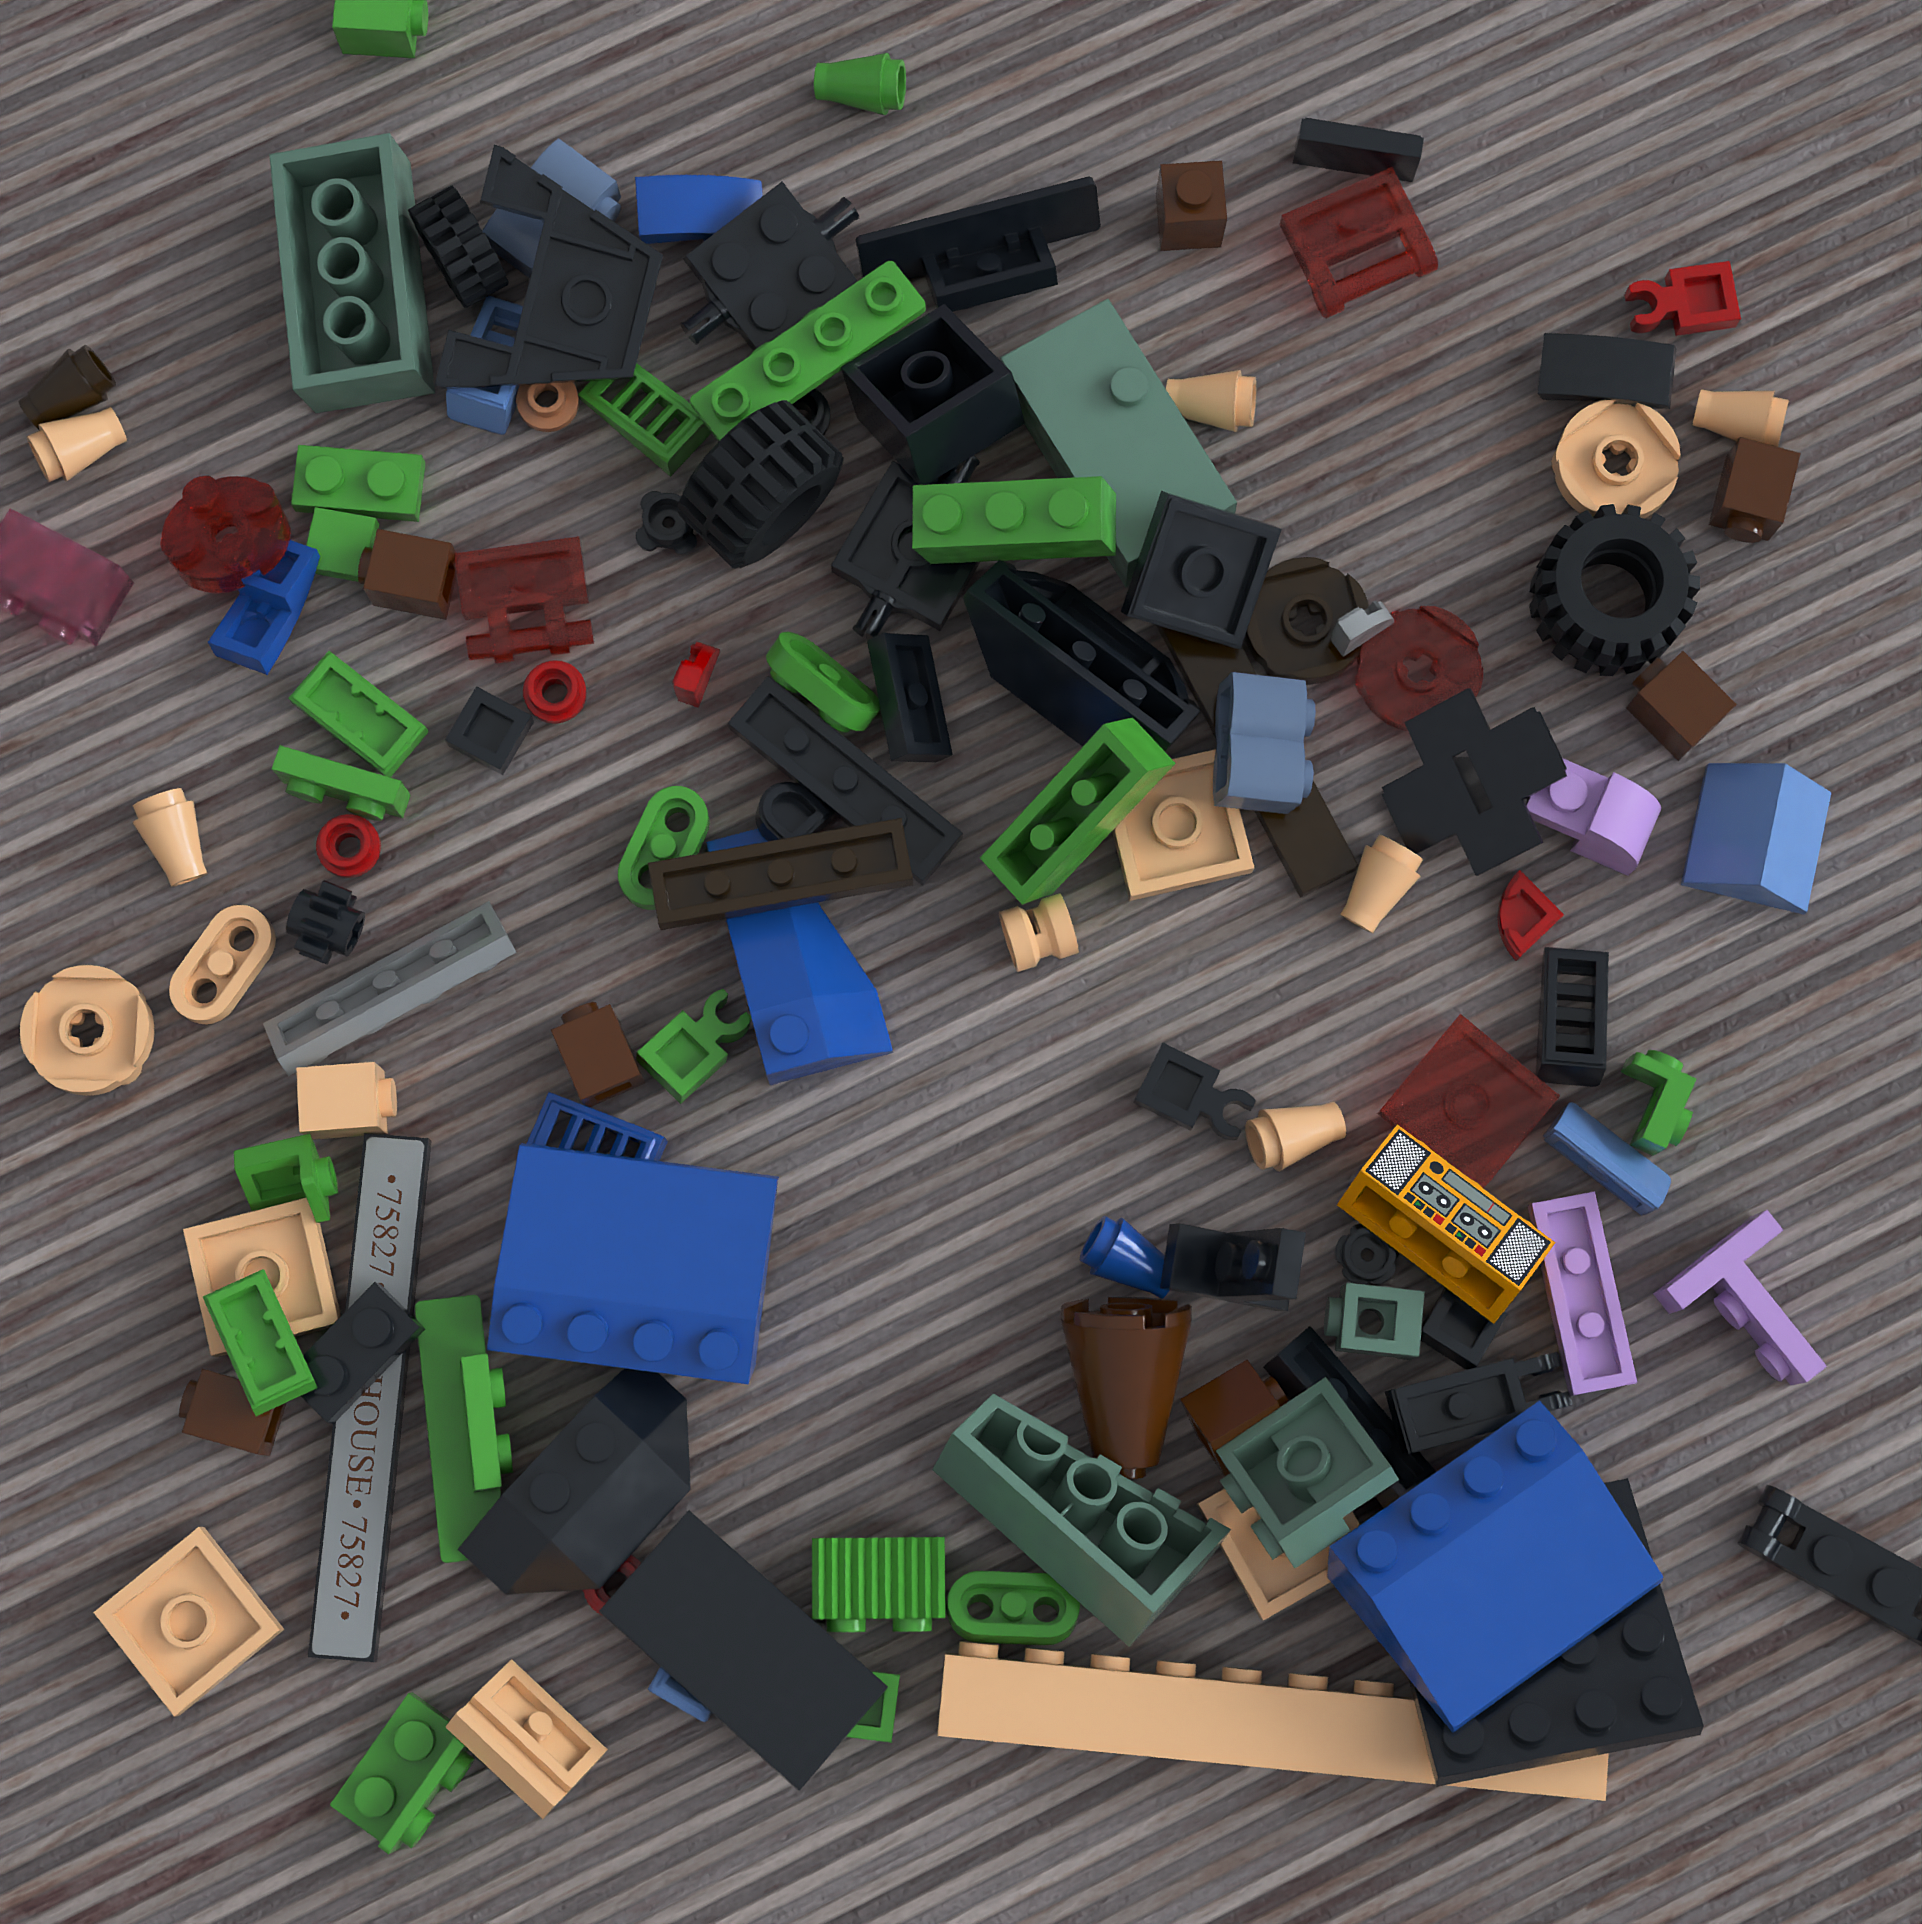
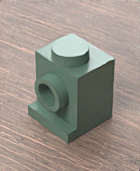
[1324,1283,1425,1360]

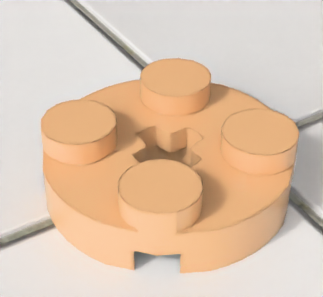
[1551,400,1681,519]
[20,965,154,1096]

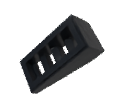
[1536,947,1609,1087]

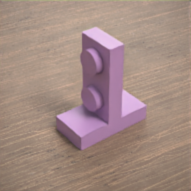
[1653,1210,1827,1385]

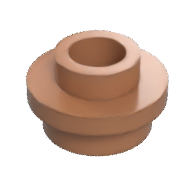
[516,382,579,432]

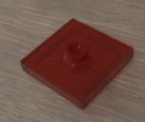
[1377,1014,1560,1189]

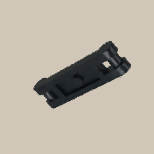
[1737,1485,1922,1646]

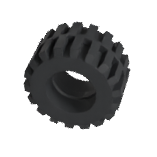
[677,400,844,569]
[1529,504,1700,676]

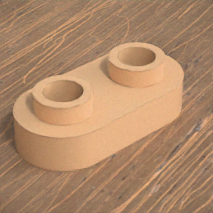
[169,905,276,1024]

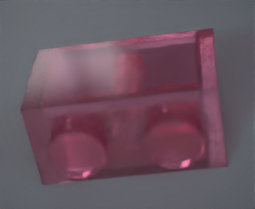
[0,508,134,646]

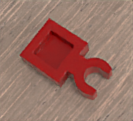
[1624,261,1741,336]

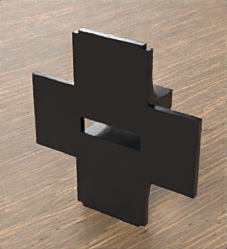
[1382,688,1567,876]

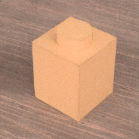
[296,1062,397,1140]

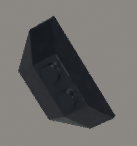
[963,560,1200,752]
[458,1368,691,1595]

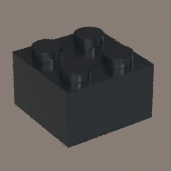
[841,304,1025,485]

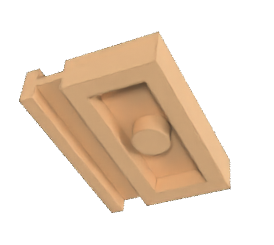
[446,1659,608,1819]

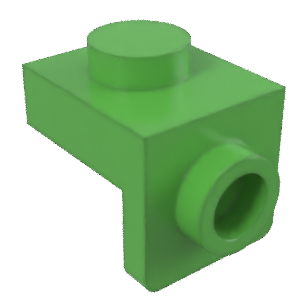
[1621,1050,1697,1156]
[234,1133,338,1223]

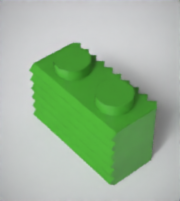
[812,1537,945,1632]

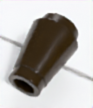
[18,345,116,429]

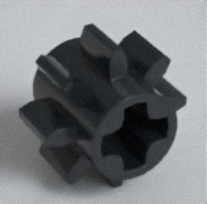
[286,880,365,965]

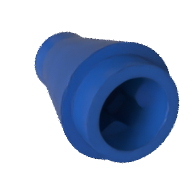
[1079,1216,1170,1299]

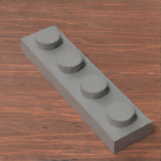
[263,901,517,1077]

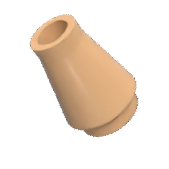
[1166,370,1256,432]
[1693,389,1789,447]
[27,407,127,482]
[133,788,208,887]
[1340,834,1423,933]
[1245,1102,1346,1171]

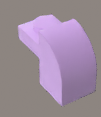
[1526,758,1661,876]

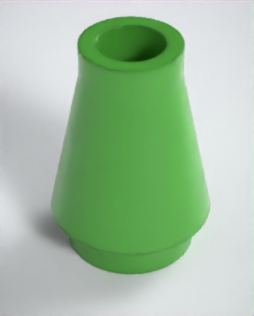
[814,53,906,115]

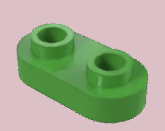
[766,632,880,732]
[618,786,710,910]
[947,1571,1080,1645]

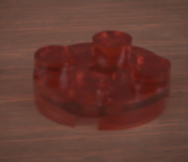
[160,476,291,593]
[1355,606,1483,731]

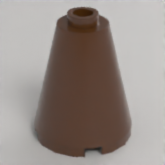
[1061,1297,1192,1479]

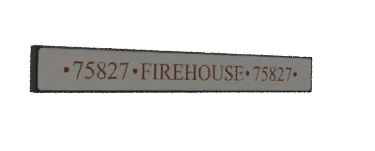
[308,1133,432,1662]

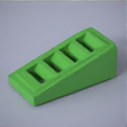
[578,363,711,477]

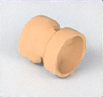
[999,893,1079,972]

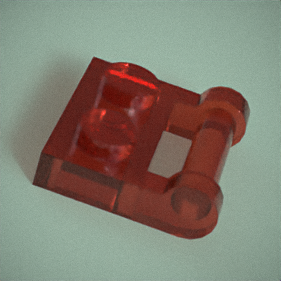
[1279,167,1438,319]

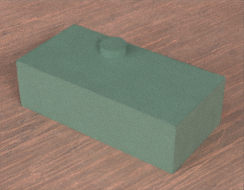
[269,133,435,413]
[1000,299,1237,588]

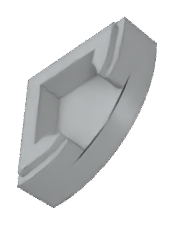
[1330,601,1395,657]

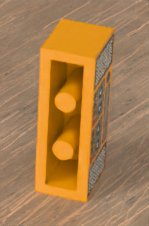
[1337,1124,1556,1324]

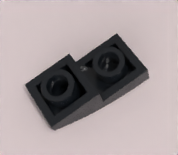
[1538,333,1677,409]

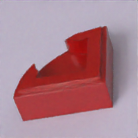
[672,642,720,708]
[1497,870,1564,961]

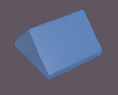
[1681,763,1831,914]

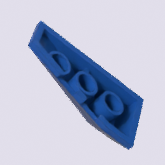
[706,829,893,1085]

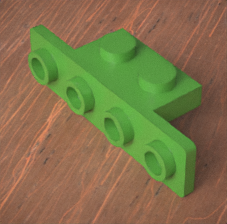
[690,261,926,442]
[415,1295,513,1563]

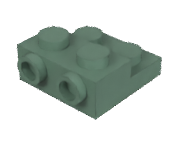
[1216,1377,1399,1568]

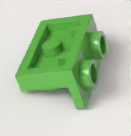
[330,1692,475,1855]

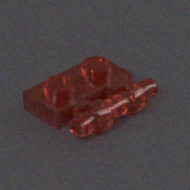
[455,536,595,664]

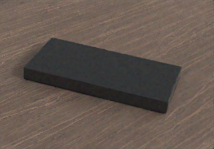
[599,1510,888,1791]

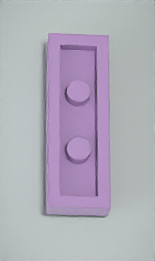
[1527,1191,1637,1396]

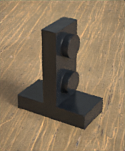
[1160,1223,1306,1311]

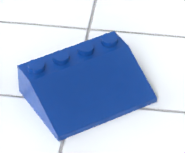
[487,1143,779,1384]
[1327,1400,1664,1733]

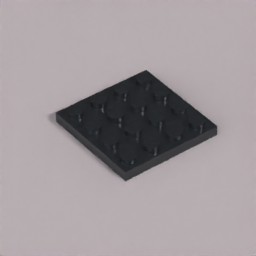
[1408,1478,1704,1787]

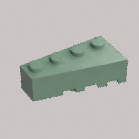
[932,1394,1231,1647]

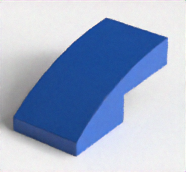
[635,175,763,244]
[208,531,320,675]

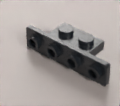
[855,176,1101,312]

